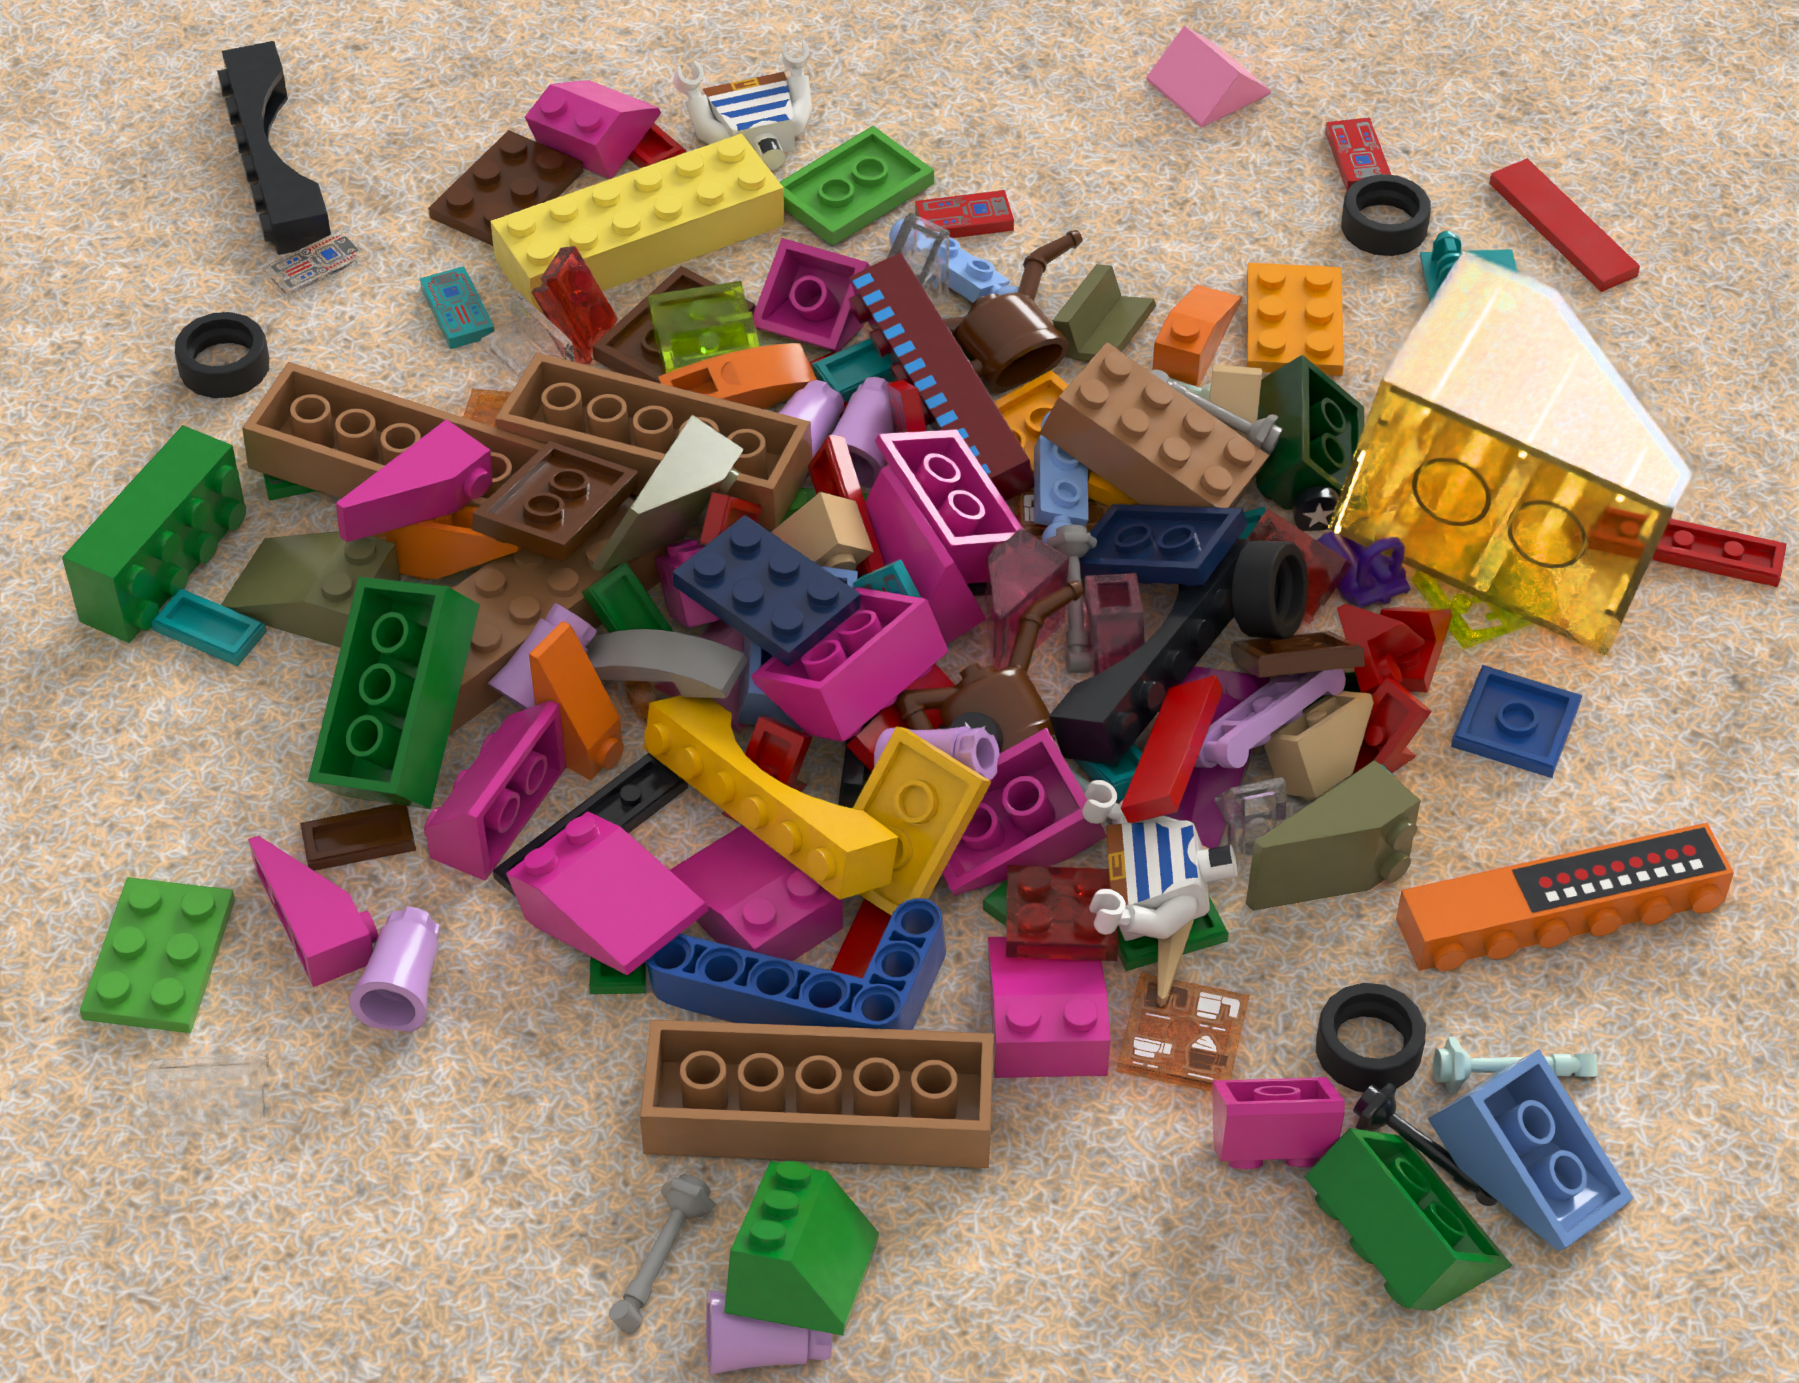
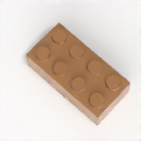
[1040,342,1269,508]

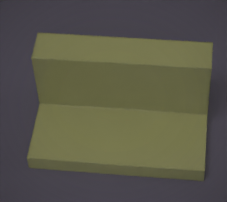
[1052,264,1156,361]

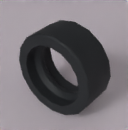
[1341,174,1431,256]
[174,312,270,398]
[1232,540,1308,639]
[1316,983,1426,1092]

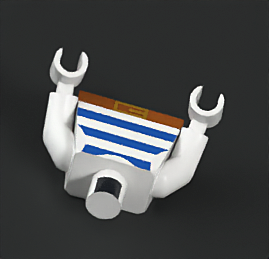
[673,40,812,170]
[1082,780,1238,941]

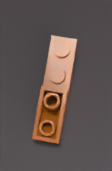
[658,343,817,409]

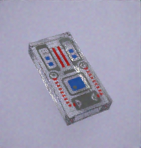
[263,229,369,303]

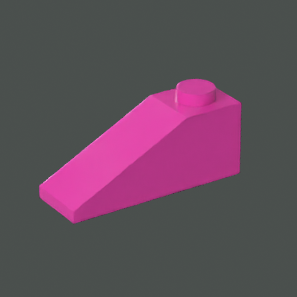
[336,419,492,542]
[248,835,378,987]

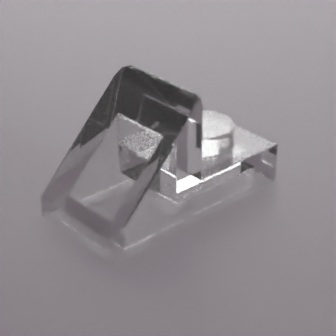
[887,213,950,307]
[1215,777,1286,880]

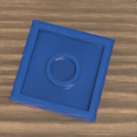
[1451,665,1582,778]

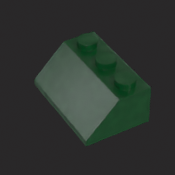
[1256,355,1366,514]

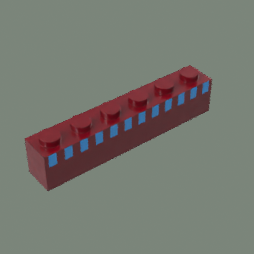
[849,252,1034,501]

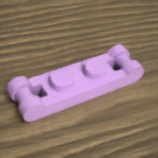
[1195,669,1346,768]

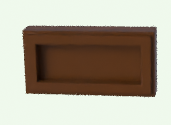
[300,804,416,871]

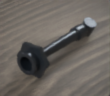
[1353,1083,1498,1206]

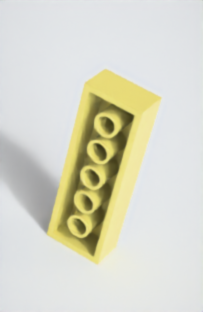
[491,133,784,316]

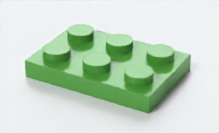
[780,126,934,247]
[80,877,235,1033]

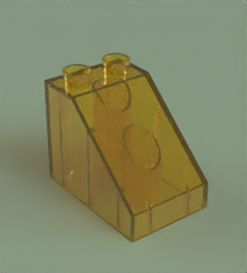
[1328,250,1692,656]

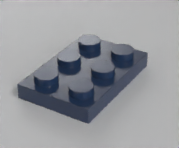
[1066,504,1248,586]
[672,515,861,667]

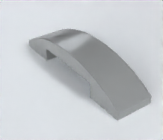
[585,629,748,698]

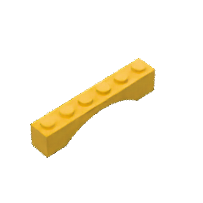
[644,695,898,900]

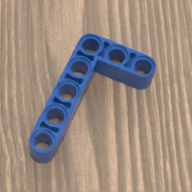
[646,898,946,1030]

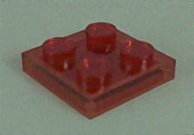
[1006,865,1118,961]

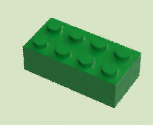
[62,425,246,643]
[307,576,480,809]

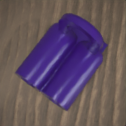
[1312,520,1410,608]

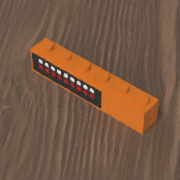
[1396,823,1734,971]

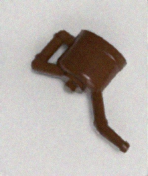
[943,230,1083,393]
[896,580,1084,753]

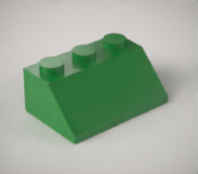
[1304,1128,1512,1311]
[724,1161,879,1336]

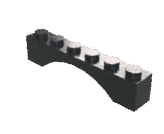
[217,41,333,255]
[1049,538,1251,765]

